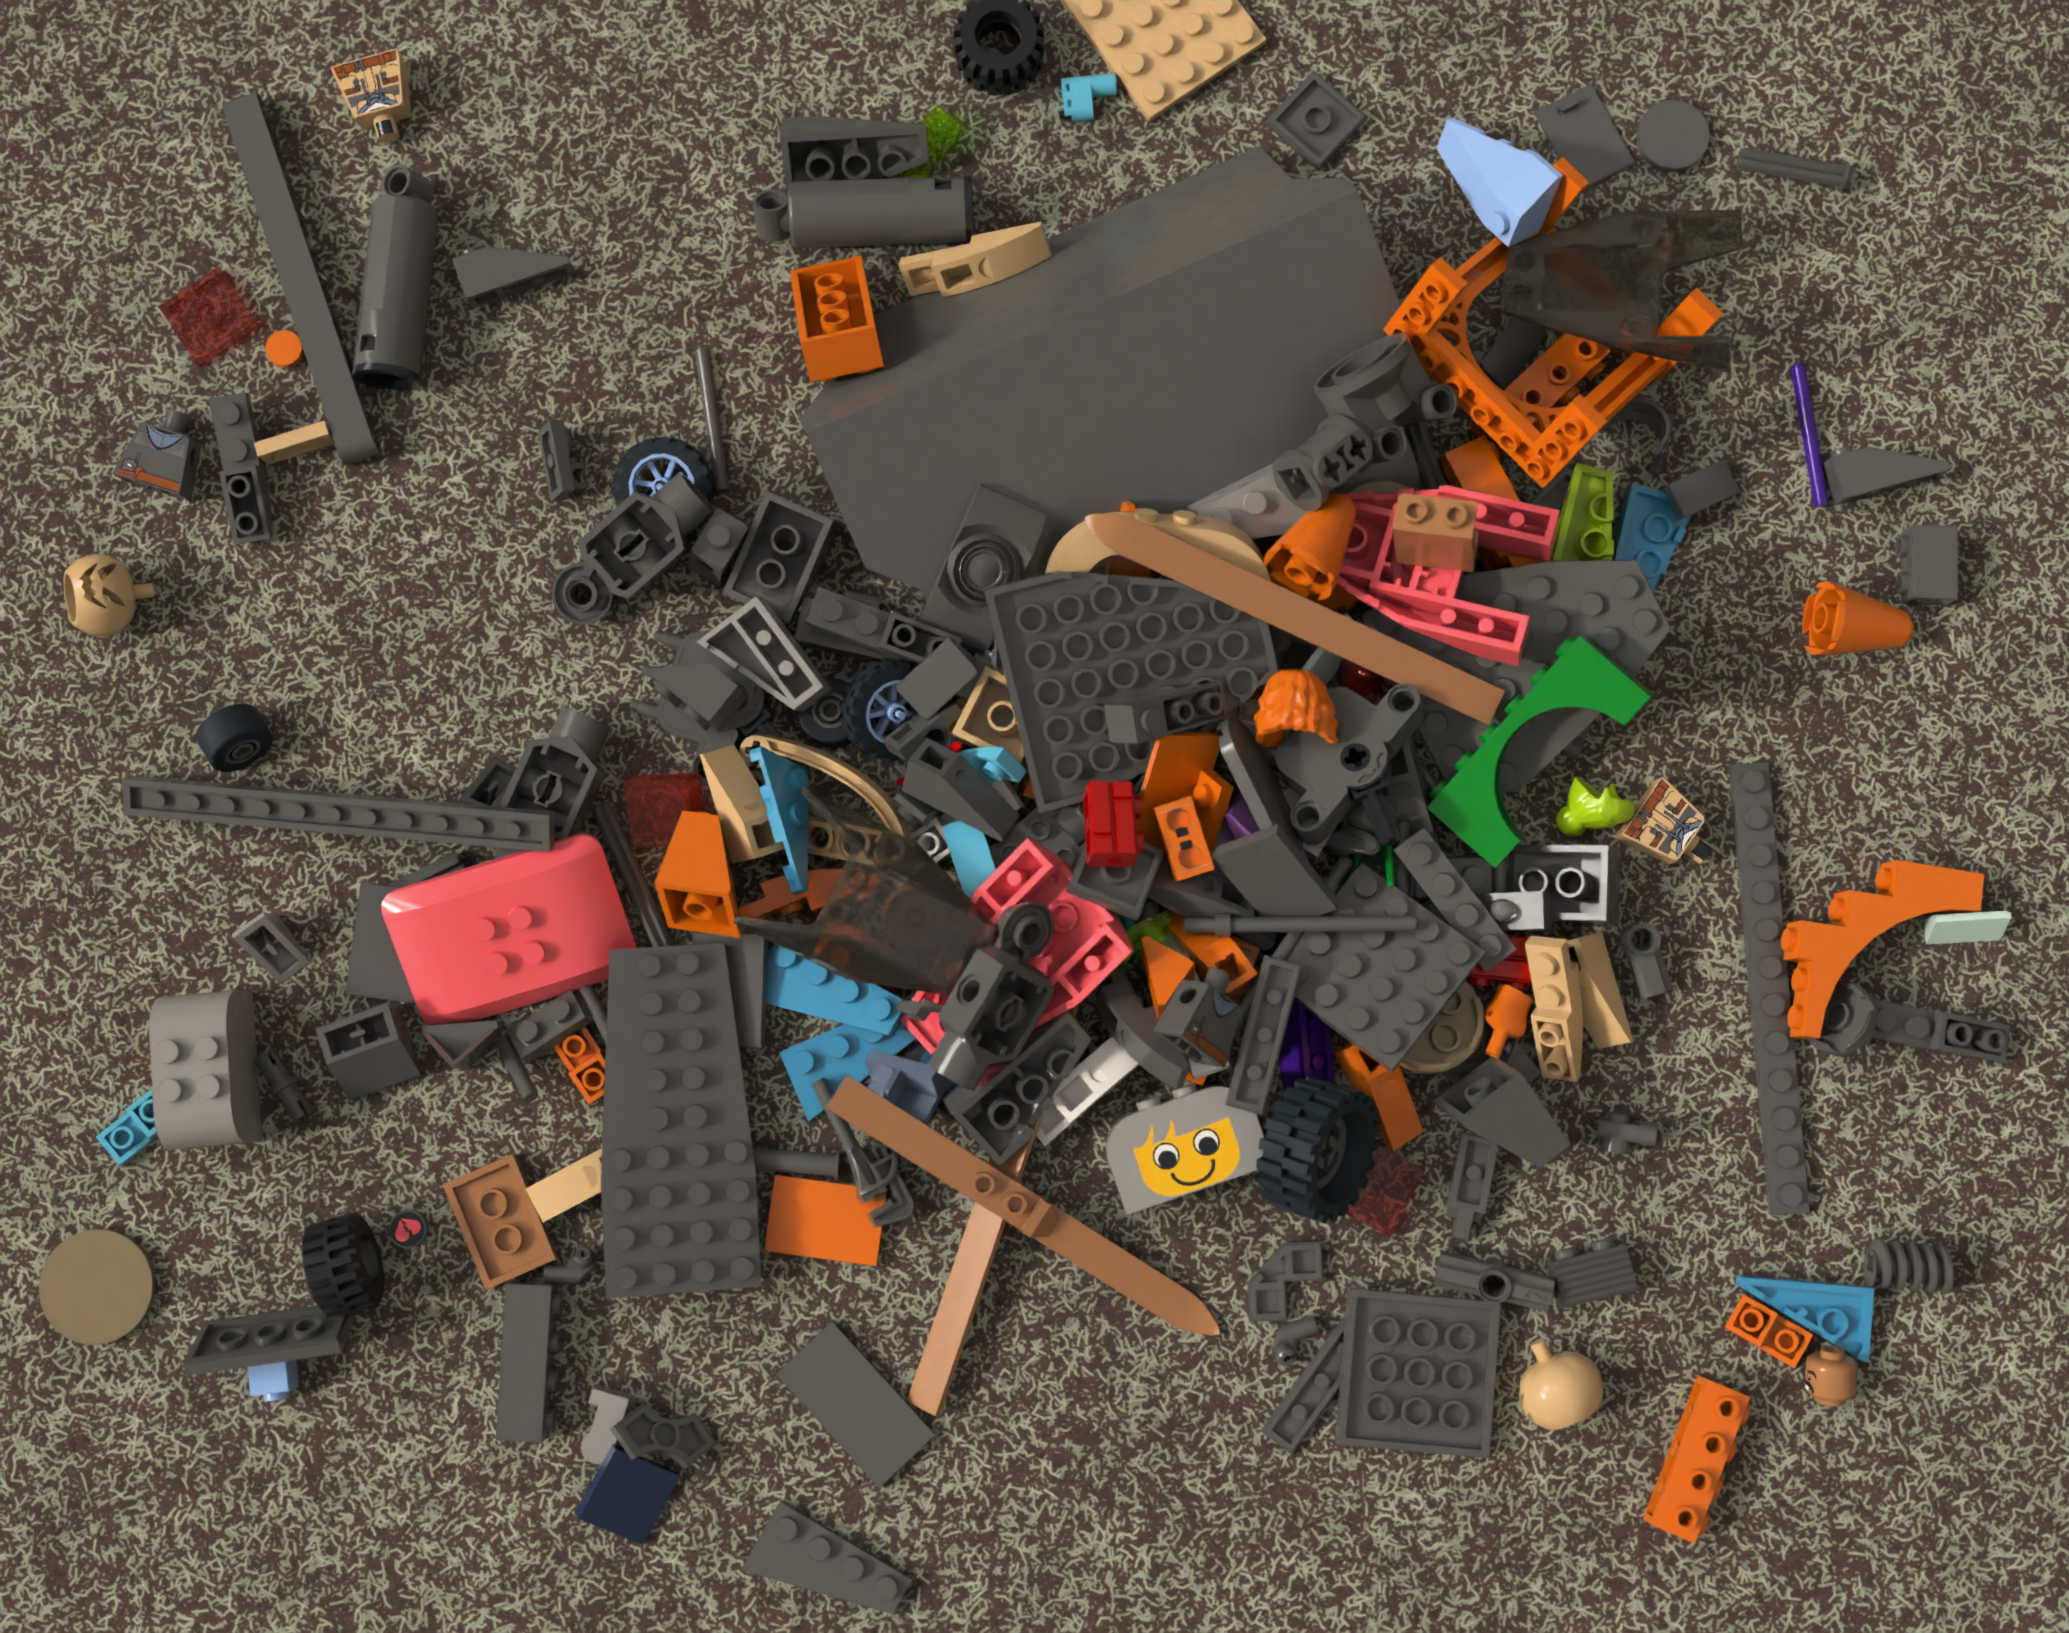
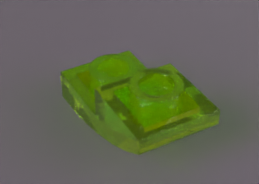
[900,105,965,178]
[1120,912,1173,967]

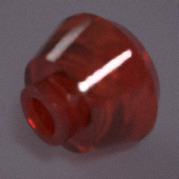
[1339,658,1384,697]

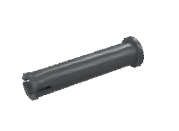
[753,1147,842,1180]

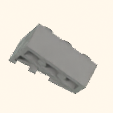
[1186,463,1307,539]
[697,596,832,712]

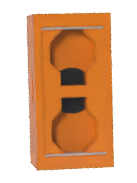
[1151,796,1215,881]

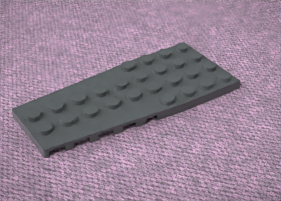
[601,943,762,1299]

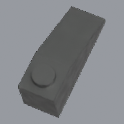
[452,246,576,309]
[1823,445,1951,506]

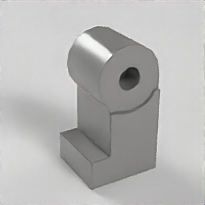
[581,1385,634,1464]

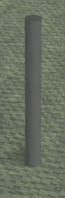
[695,348,730,493]

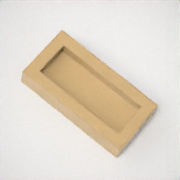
[254,420,335,465]

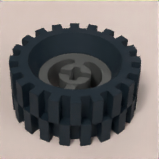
[1256,1076,1380,1224]

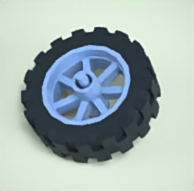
[613,437,714,505]
[839,658,931,761]

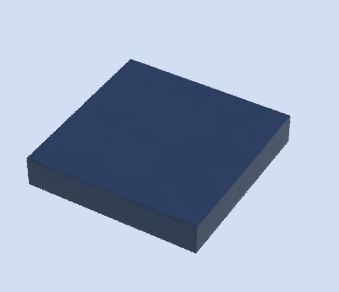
[574,1444,681,1545]

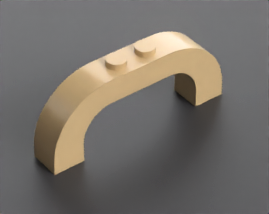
[1045,508,1271,582]

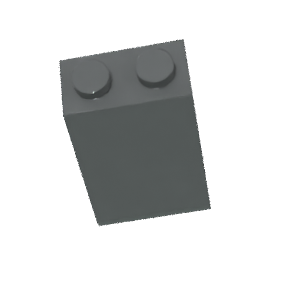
[1434,1057,1571,1168]

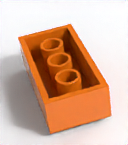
[790,256,884,382]

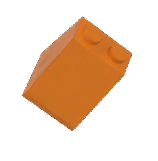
[655,810,742,938]

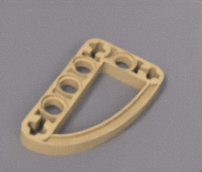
[739,733,910,868]

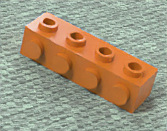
[1468,320,1611,456]
[1643,1375,1750,1543]

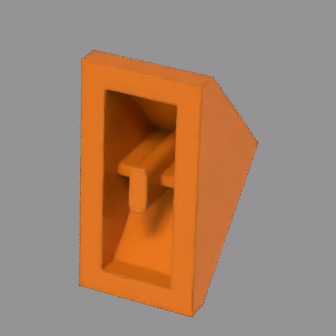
[1141,936,1195,1021]

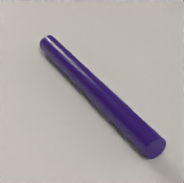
[1790,363,1830,508]

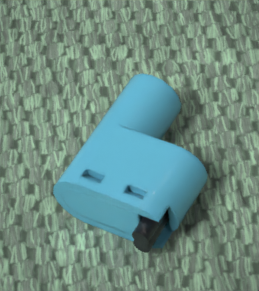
[1059,73,1117,122]

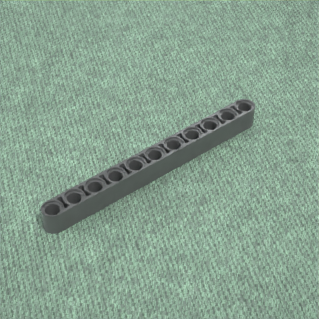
[222,92,382,466]

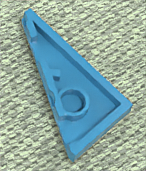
[749,746,809,895]
[1736,1275,1874,1362]

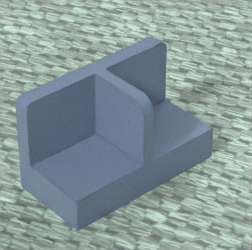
[865,1050,946,1124]

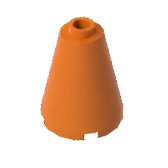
[1263,493,1357,600]
[1802,581,1914,656]

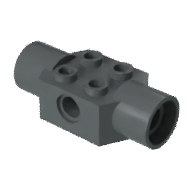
[495,706,610,858]

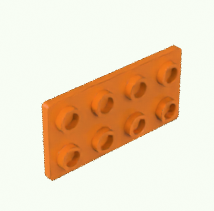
[1136,732,1234,860]

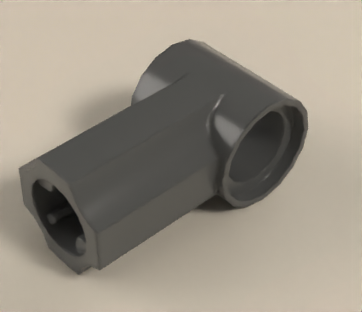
[1619,923,1673,999]

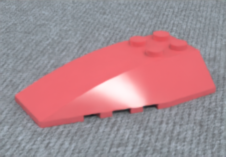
[900,837,1134,1056]

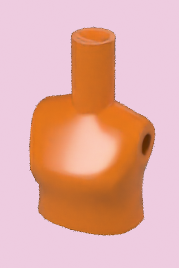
[1485,984,1533,1058]

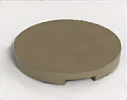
[1399,980,1484,1074]
[39,1229,155,1345]

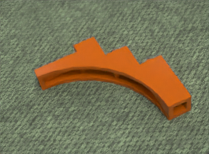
[1781,860,1984,1039]

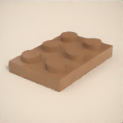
[443,1153,559,1290]

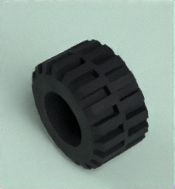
[953,0,1044,96]
[302,1212,385,1319]

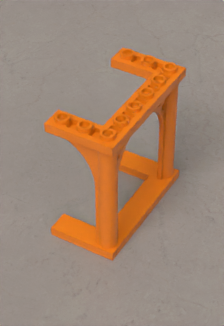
[1383,157,1724,488]

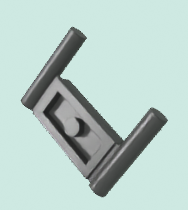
[1395,821,1507,897]
[495,985,607,1103]

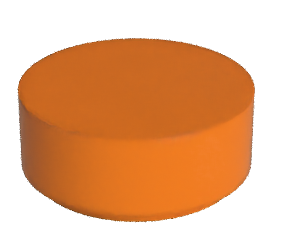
[266,330,305,369]

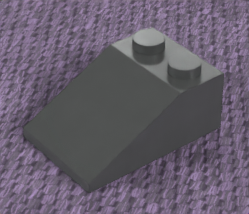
[722,491,841,623]
[1507,845,1621,925]

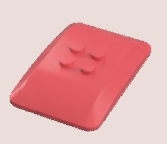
[381,833,638,1025]

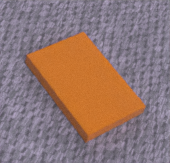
[764,1174,888,1266]

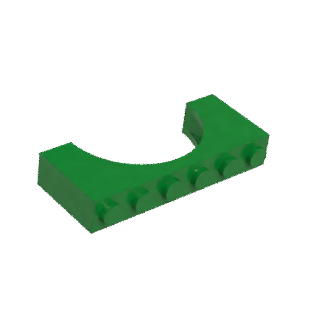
[1427,634,1654,868]

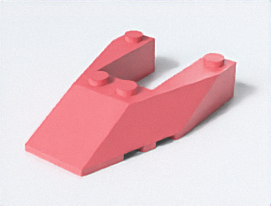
[1336,485,1560,667]

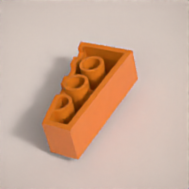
[1438,435,1552,571]

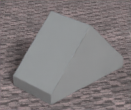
[232,912,311,984]

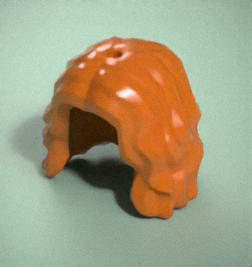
[1254,669,1338,748]

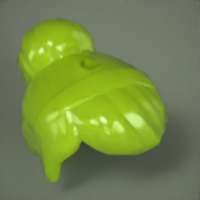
[1556,777,1635,837]

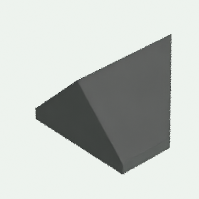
[421,1020,505,1069]

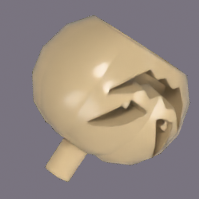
[64,554,154,637]
[1519,1338,1604,1430]

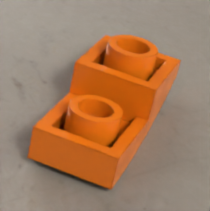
[553,1026,605,1104]
[1725,1294,1813,1369]

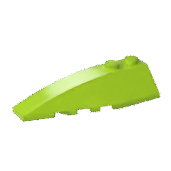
[1550,463,1614,561]

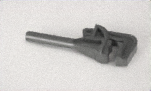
[811,1077,914,1228]

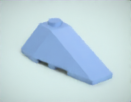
[1437,118,1563,247]

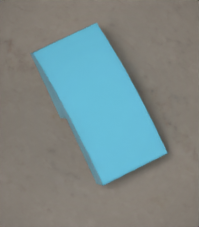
[958,747,1027,785]
[942,821,996,900]
[96,1089,158,1167]

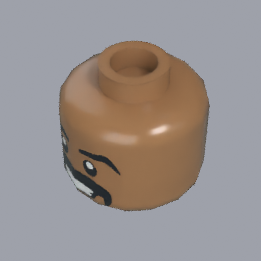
[1805,1345,1858,1407]

